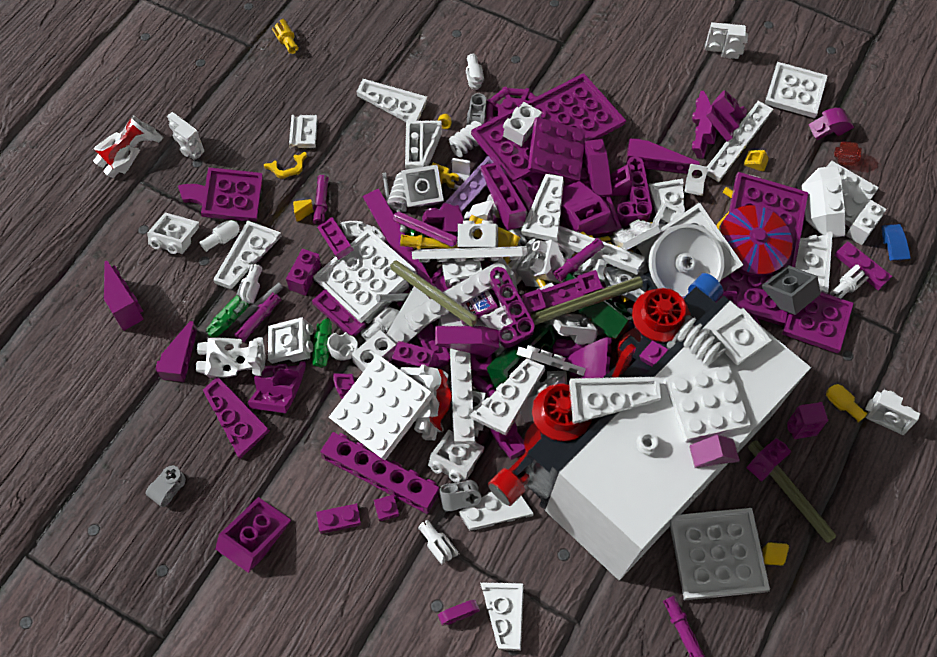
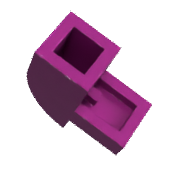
[809,108,854,141]
[422,203,463,237]
[490,421,526,460]

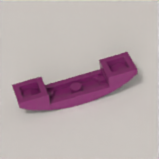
[521,270,602,314]

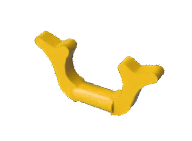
[264,152,307,179]

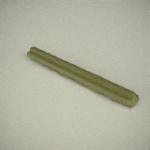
[390,260,478,327]
[530,276,644,325]
[748,440,836,543]

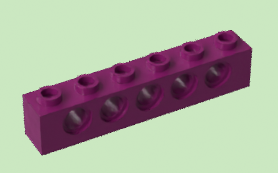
[320,432,439,515]

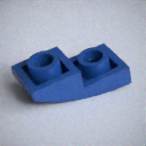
[881,224,910,261]

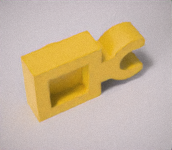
[431,162,459,188]

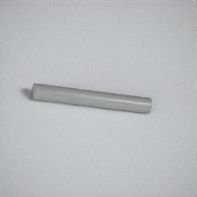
[237,283,283,324]
[376,293,410,302]

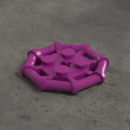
[484,87,536,123]

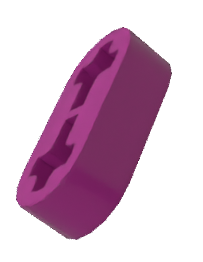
[438,599,480,626]

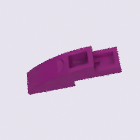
[692,91,716,158]

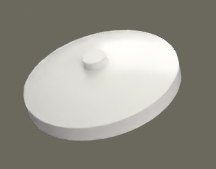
[649,224,724,296]

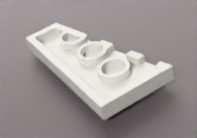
[521,174,564,242]
[569,377,661,424]

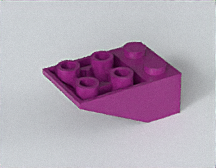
[560,181,611,233]
[104,261,144,331]

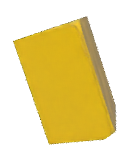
[744,150,769,171]
[293,199,314,222]
[762,543,789,565]

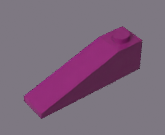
[626,138,699,175]
[481,162,527,230]

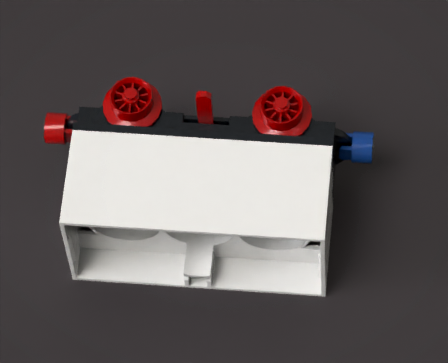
[488,273,811,581]

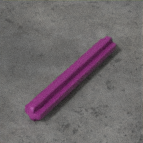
[393,211,457,247]

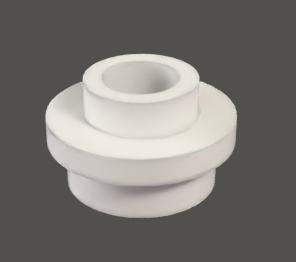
[636,432,659,455]

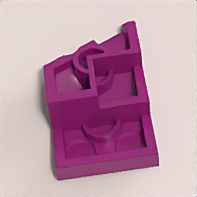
[706,90,747,142]
[565,337,612,385]
[248,361,306,413]

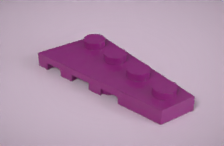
[203,377,270,459]

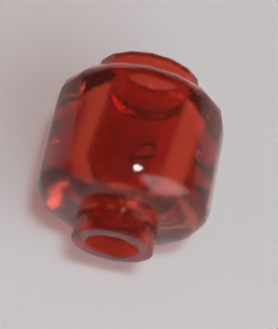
[834,141,862,166]

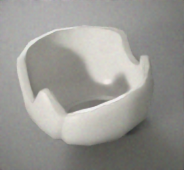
[327,332,358,360]

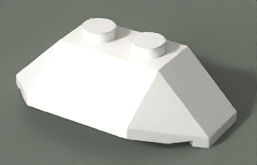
[802,166,845,237]

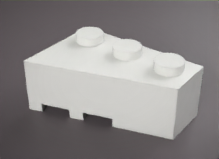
[405,121,442,170]

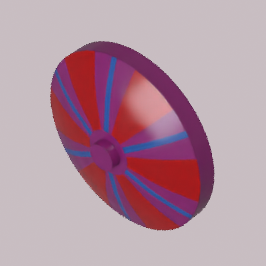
[718,205,792,277]

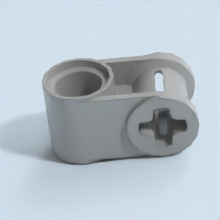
[467,93,486,125]
[146,466,186,507]
[440,480,481,511]

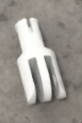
[466,54,484,90]
[199,220,240,252]
[237,264,262,304]
[830,265,868,299]
[362,306,399,341]
[418,520,459,565]

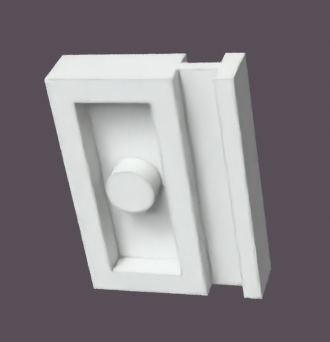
[289,115,318,148]

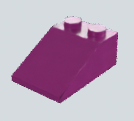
[215,497,291,573]

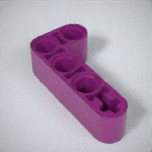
[616,156,652,226]
[490,267,534,348]

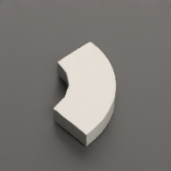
[341,221,387,244]

